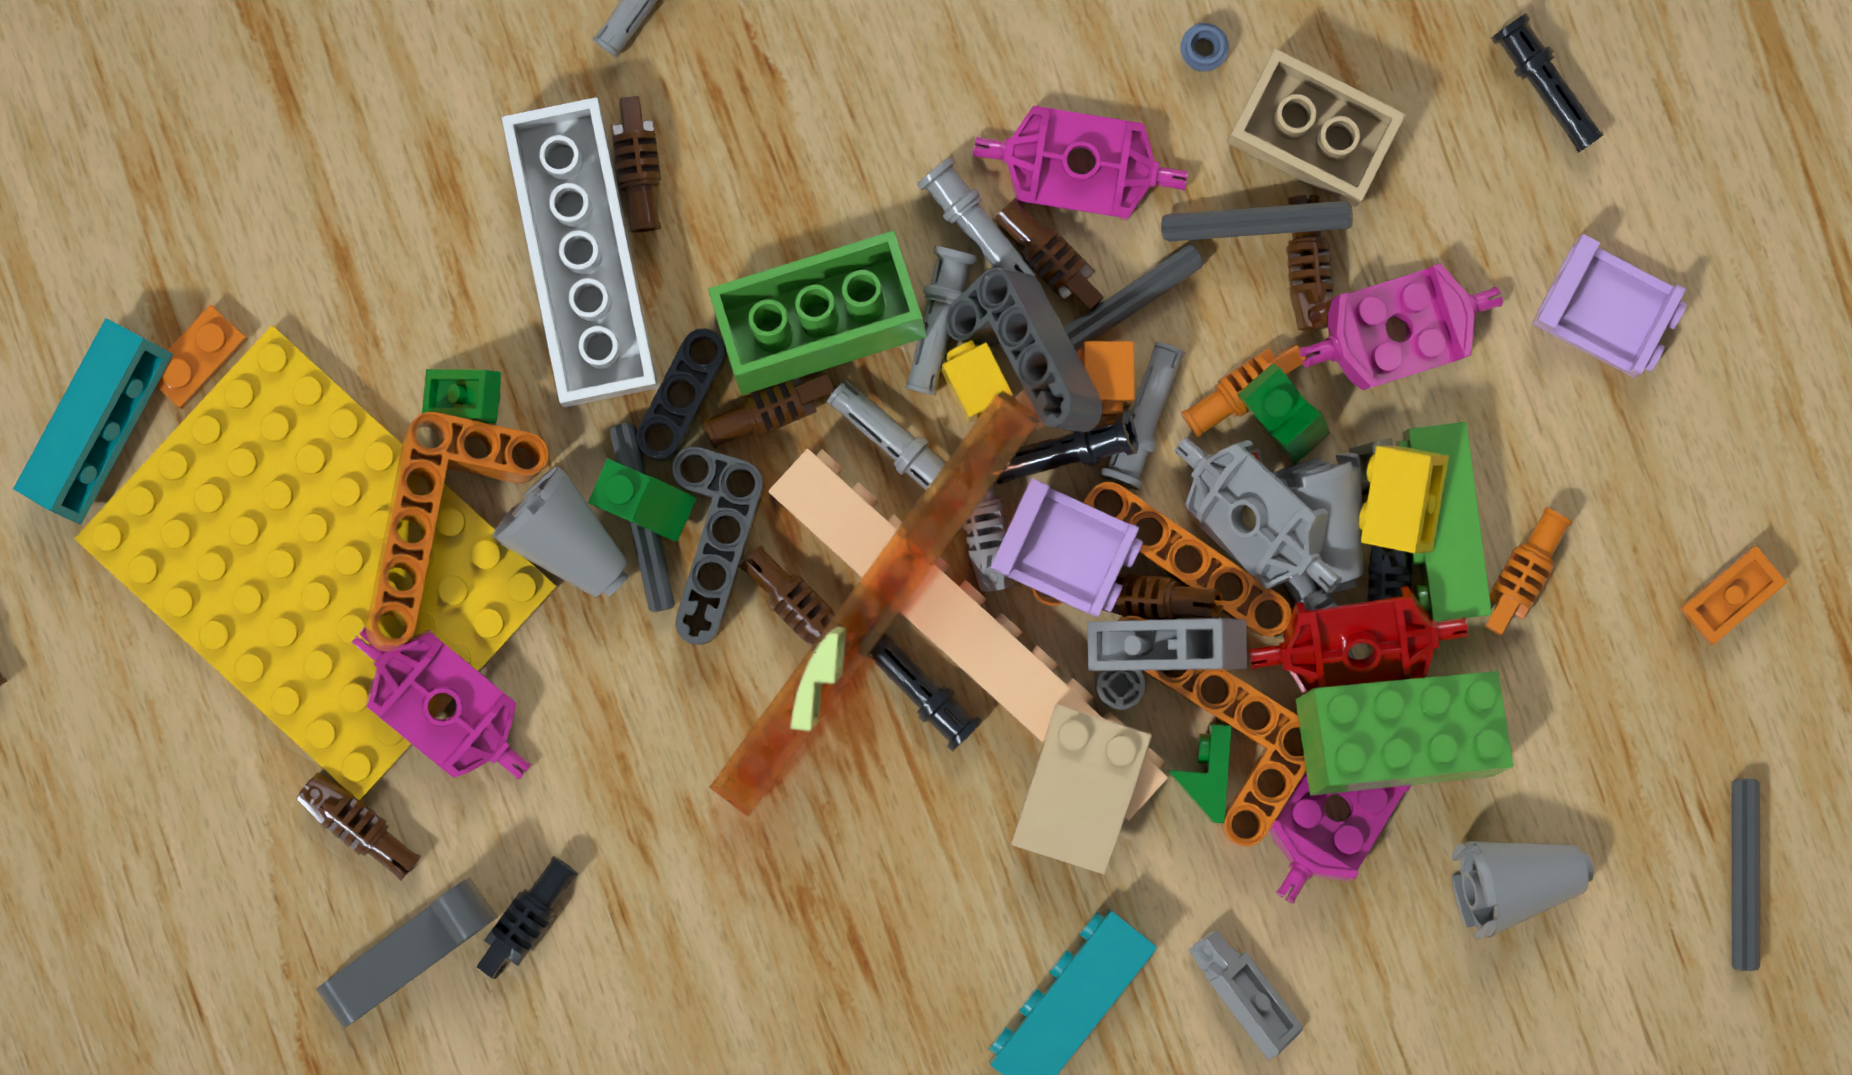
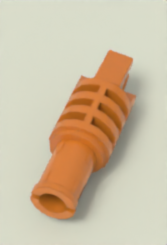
[1181,344,1306,438]
[1484,507,1572,636]

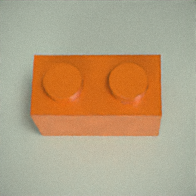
[1081,341,1134,416]

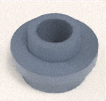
[1180,23,1229,72]

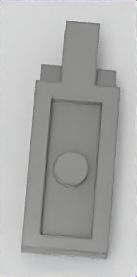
[1189,929,1303,1060]

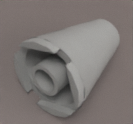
[1272,453,1364,592]
[492,466,628,597]
[1452,841,1594,939]

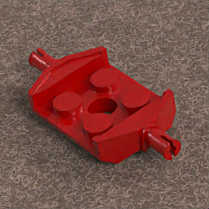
[1249,586,1469,694]

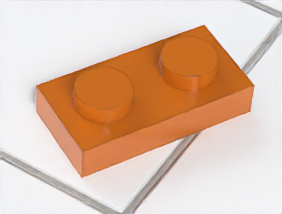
[156,304,248,409]
[1679,546,1787,645]

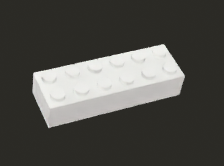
[502,97,659,407]

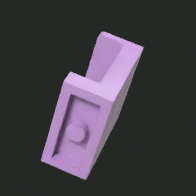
[1531,234,1687,378]
[990,478,1143,618]

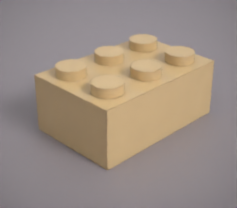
[1227,48,1406,208]

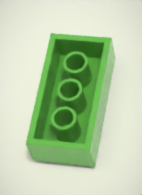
[708,231,927,395]
[1295,671,1514,796]

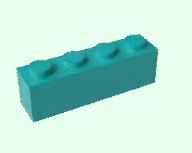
[13,318,173,525]
[988,909,1158,1075]

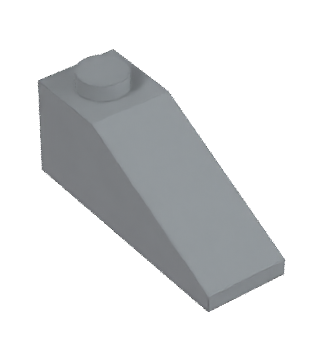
[1088,619,1247,671]

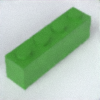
[1397,422,1492,622]

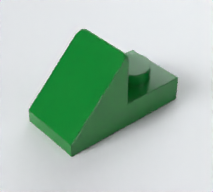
[1237,363,1330,465]
[422,369,501,424]
[588,458,697,543]
[1167,724,1232,824]

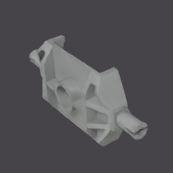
[1174,437,1342,594]

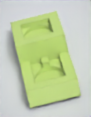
[791,627,846,731]

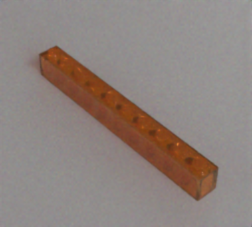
[709,390,1041,816]

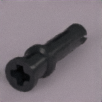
[1491,13,1604,153]
[989,412,1138,484]
[855,622,983,752]

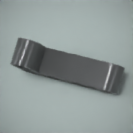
[946,267,1102,432]
[672,447,764,645]
[316,878,498,1029]

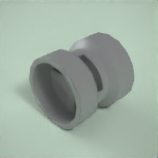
[1095,670,1145,710]

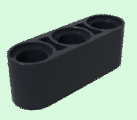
[637,328,727,461]

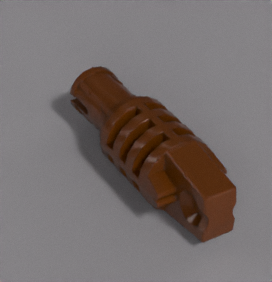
[611,96,661,233]
[1286,195,1333,331]
[993,198,1104,310]
[702,373,835,449]
[739,546,855,651]
[1102,574,1223,620]
[297,773,421,881]

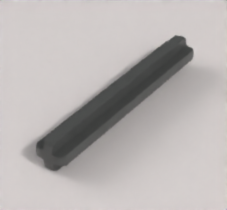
[1161,201,1353,242]
[1064,245,1204,352]
[610,423,675,612]
[1732,778,1760,971]

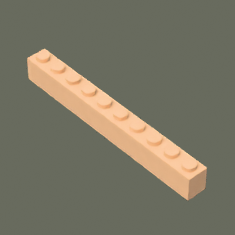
[768,448,1168,821]

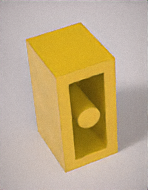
[942,340,1013,424]
[1359,446,1449,553]

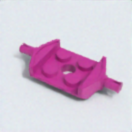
[973,106,1188,221]
[1300,263,1503,390]
[351,627,531,780]
[1269,771,1411,904]

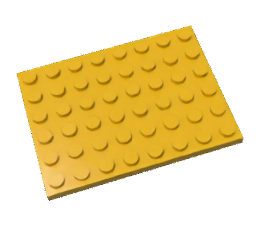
[74,325,558,800]

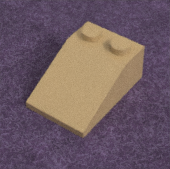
[1011,704,1151,874]

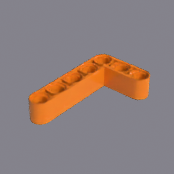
[366,412,548,652]
[1030,482,1291,637]
[1118,616,1306,846]

